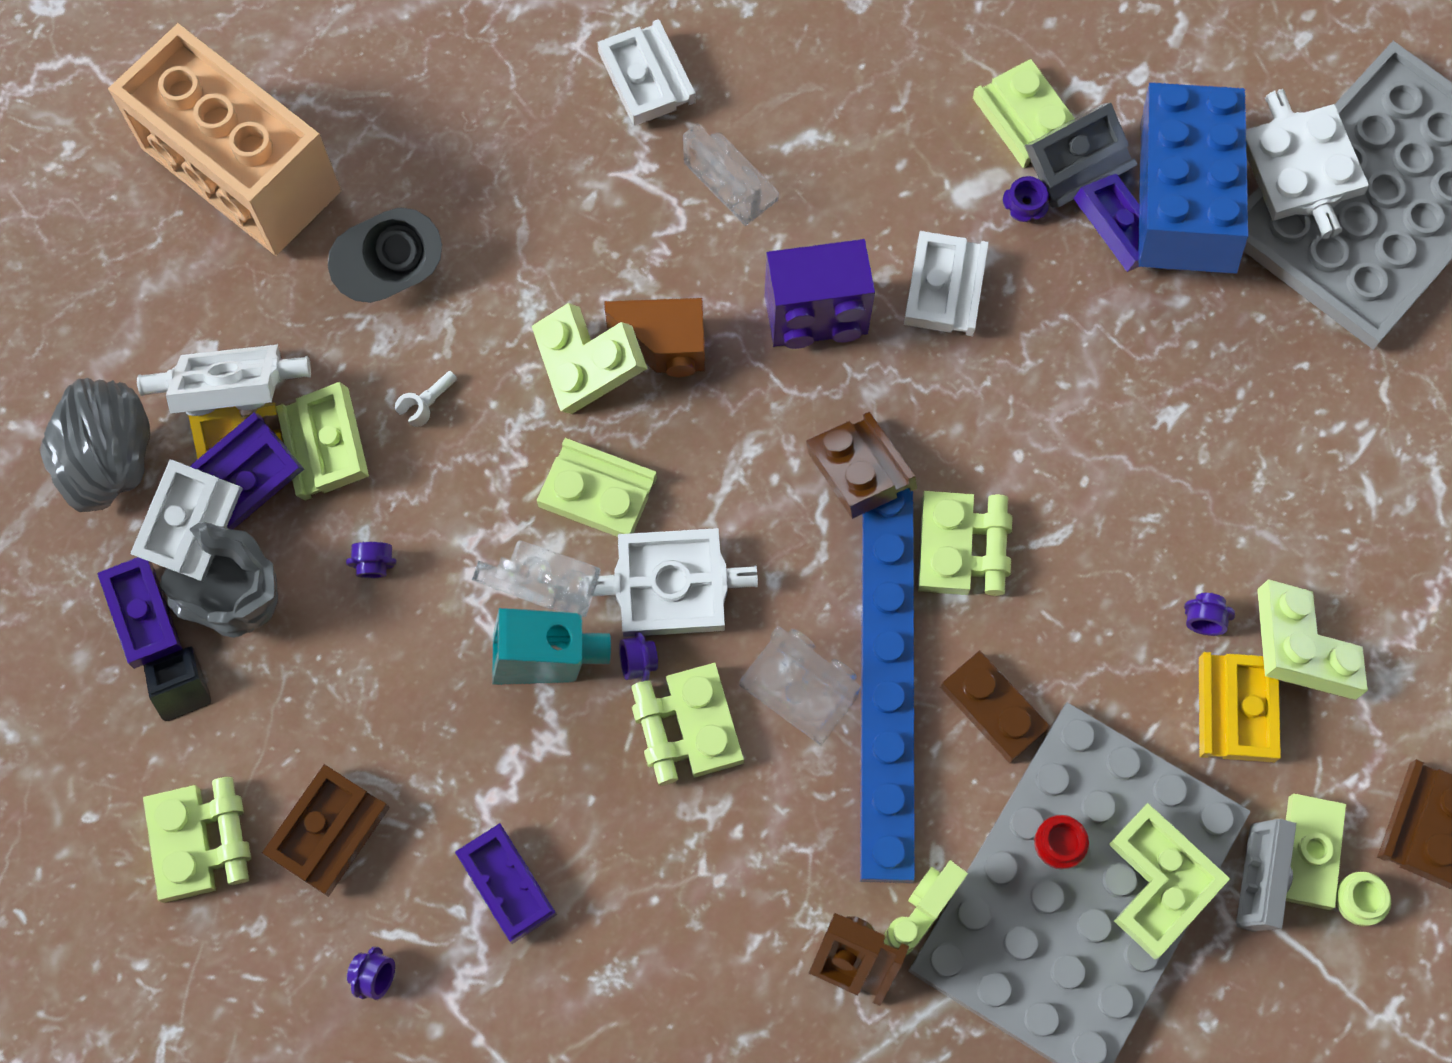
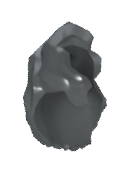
[39,378,150,512]
[159,522,278,638]

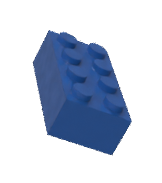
[1138,82,1248,274]

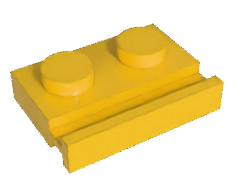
[1199,652,1281,763]

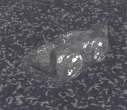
[683,123,779,226]
[472,541,601,617]
[739,626,861,746]

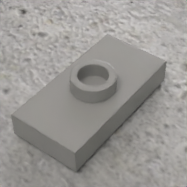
[1236,818,1296,932]

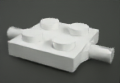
[1246,89,1369,239]
[137,344,311,416]
[584,528,758,637]

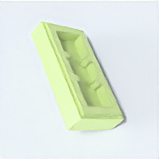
[1286,794,1346,910]

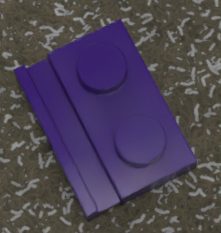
[189,412,304,529]

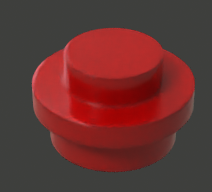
[1034,815,1089,870]

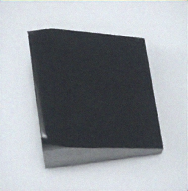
[143,646,211,721]

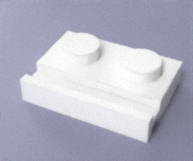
[597,19,696,126]
[904,231,988,336]
[130,459,243,582]

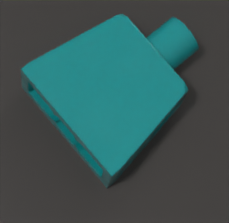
[492,608,611,685]

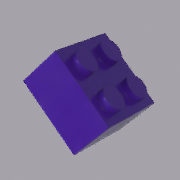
[764,239,875,349]

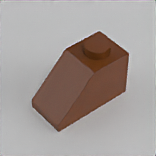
[604,298,705,377]

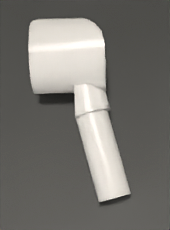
[395,371,457,427]

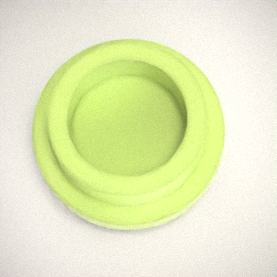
[1336,872,1391,926]

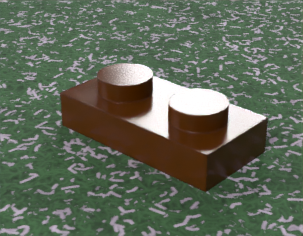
[940,650,1050,763]

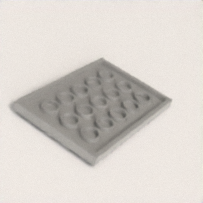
[1244,41,1452,350]
[908,702,1251,1063]

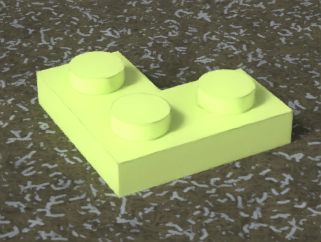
[532,303,647,414]
[1258,579,1368,700]
[1108,803,1230,959]

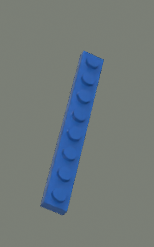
[860,488,915,883]

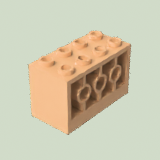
[108,23,341,256]

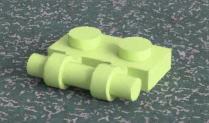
[918,491,1013,596]
[631,663,744,785]
[143,777,251,903]
[883,860,968,956]

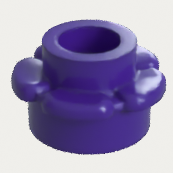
[1003,176,1049,222]
[346,542,397,578]
[1184,593,1235,636]
[619,632,658,681]
[347,947,395,1000]

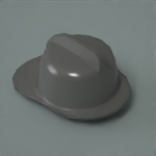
[327,207,442,303]

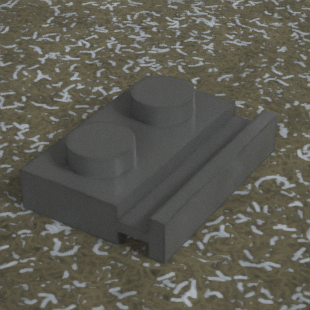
[1024,102,1137,208]

